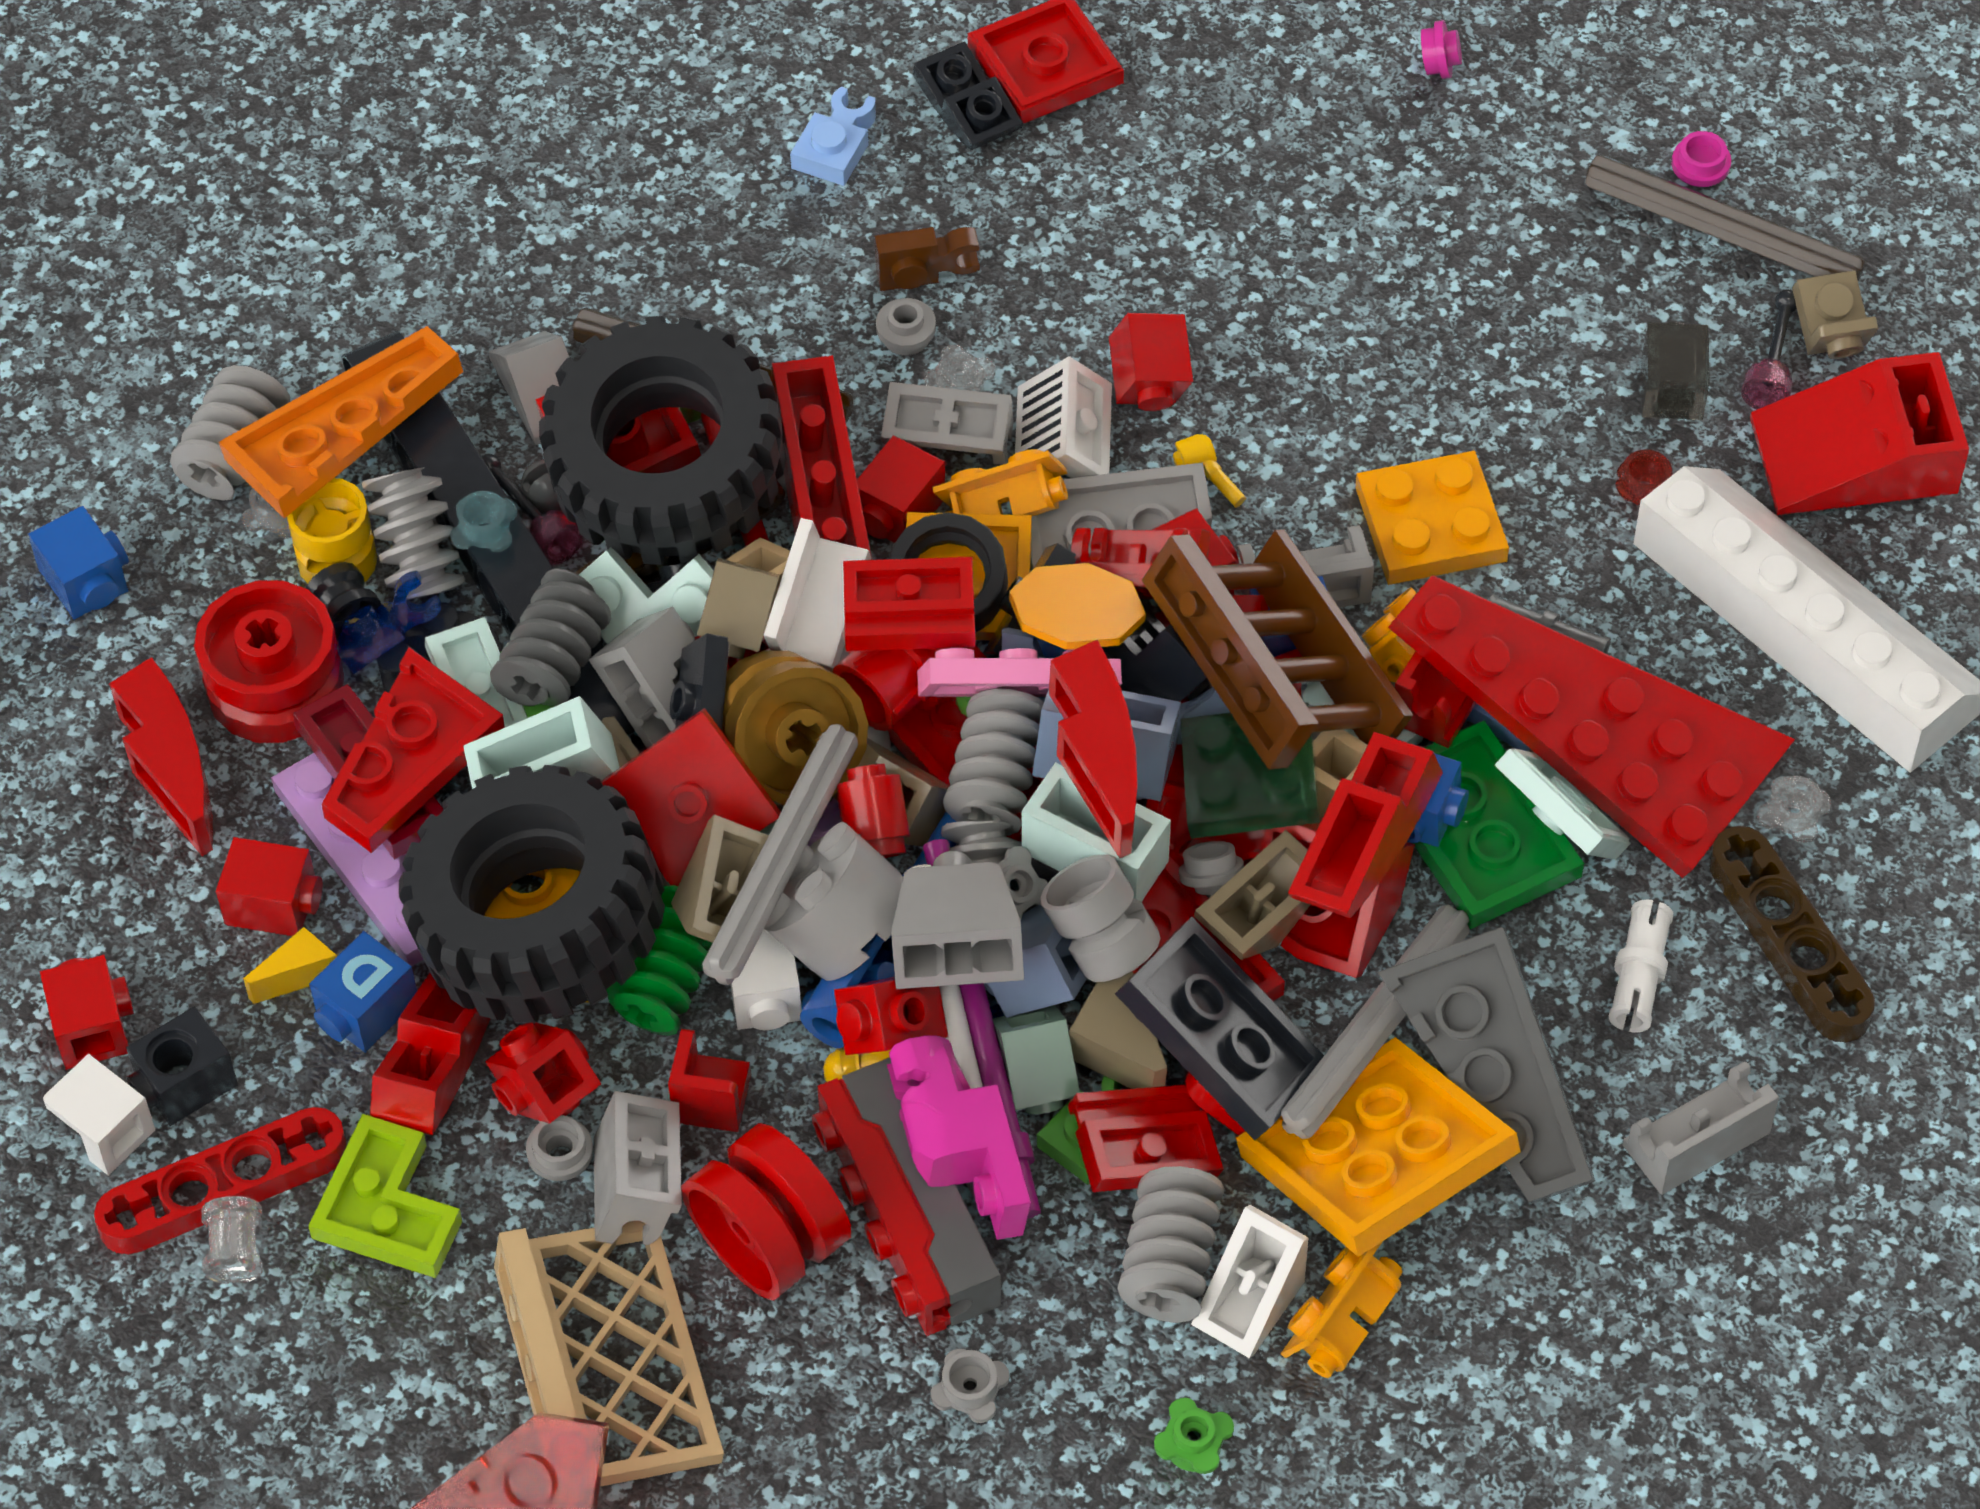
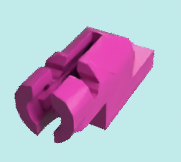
[887,1036,1031,1240]

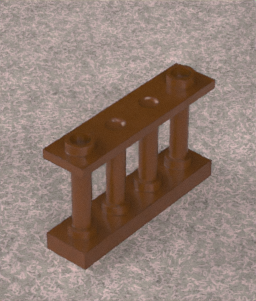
[1142,529,1413,770]

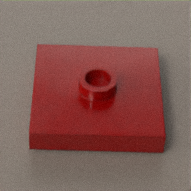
[967,0,1124,124]
[601,708,781,886]

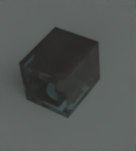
[1641,322,1710,420]

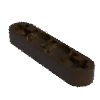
[1710,826,1875,1043]

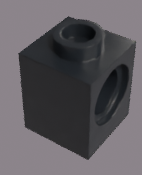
[126,1006,238,1126]

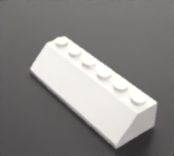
[1633,466,1980,773]

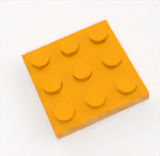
[1236,1037,1521,1257]

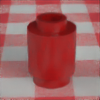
[836,764,910,858]

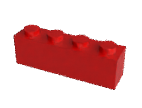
[770,355,872,560]

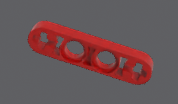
[94,1107,347,1255]

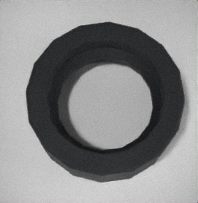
[889,512,1008,633]

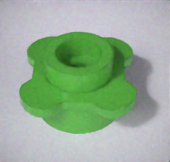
[1154,1398,1234,1474]

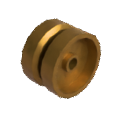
[722,650,868,805]

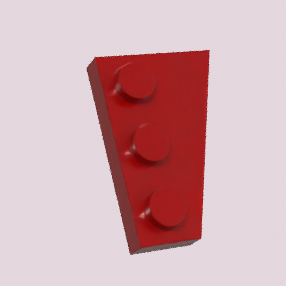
[322,647,505,853]

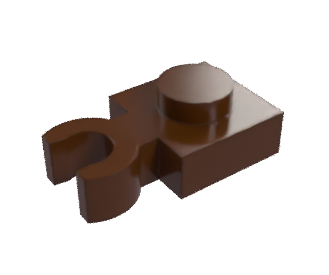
[875,227,980,291]

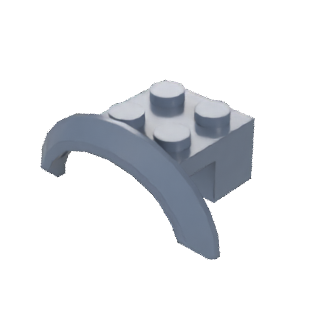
[1002,628,1234,801]

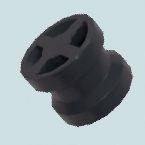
[306,562,382,641]

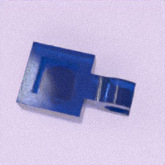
[338,570,441,674]

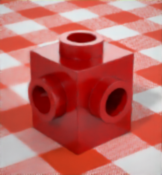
[485,1022,601,1124]

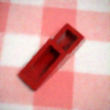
[1049,639,1138,859]
[109,657,213,857]
[1288,732,1443,918]
[370,973,491,1135]

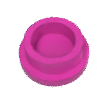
[1421,20,1462,79]
[1671,131,1731,187]

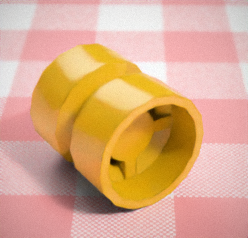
[287,478,378,584]

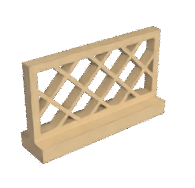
[494,1221,724,1506]

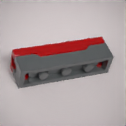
[811,1057,1001,1337]

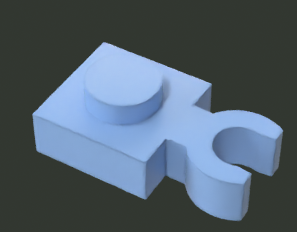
[790,87,876,186]

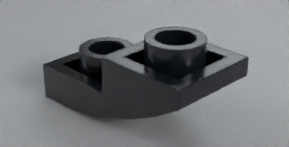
[912,41,1023,150]

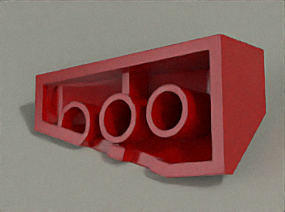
[1146,780,1415,978]

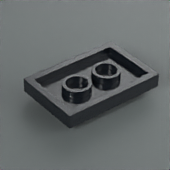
[1115,917,1324,1141]

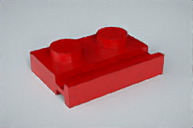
[843,557,975,651]
[1068,1085,1224,1192]

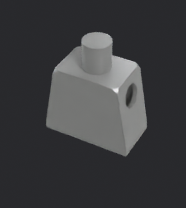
[891,851,1024,989]

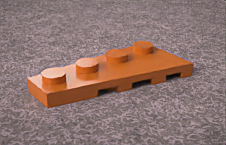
[219,326,463,519]

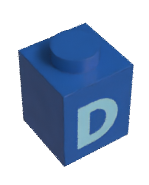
[309,931,417,1052]

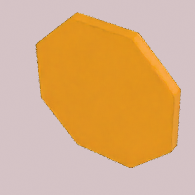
[1009,563,1146,650]

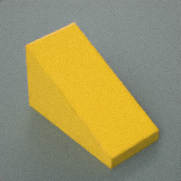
[243,927,337,1004]

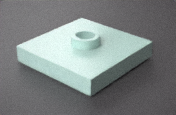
[1495,749,1631,860]

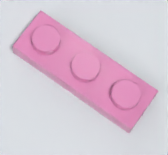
[917,648,1122,697]

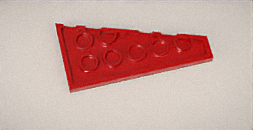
[1388,575,1795,879]

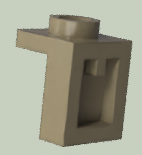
[1792,270,1879,359]

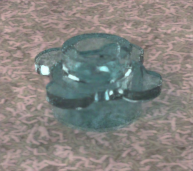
[450,491,518,552]

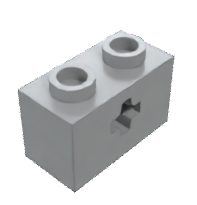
[589,606,695,748]

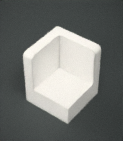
[43,1054,155,1176]

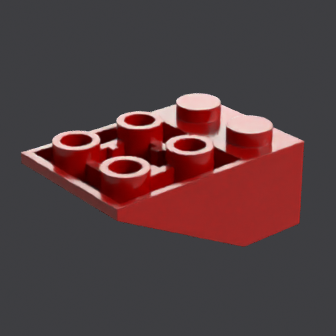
[1750,352,1969,515]

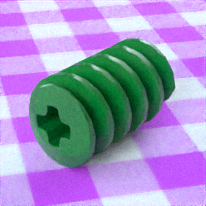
[606,885,713,1036]

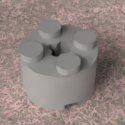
[764,822,903,981]

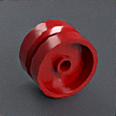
[194,580,344,743]
[681,1123,851,1301]

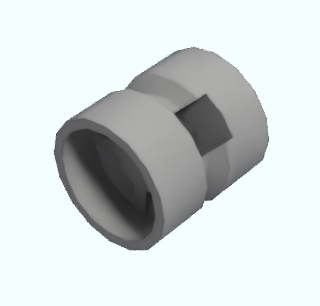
[1040,855,1161,982]

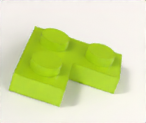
[308,1114,462,1278]

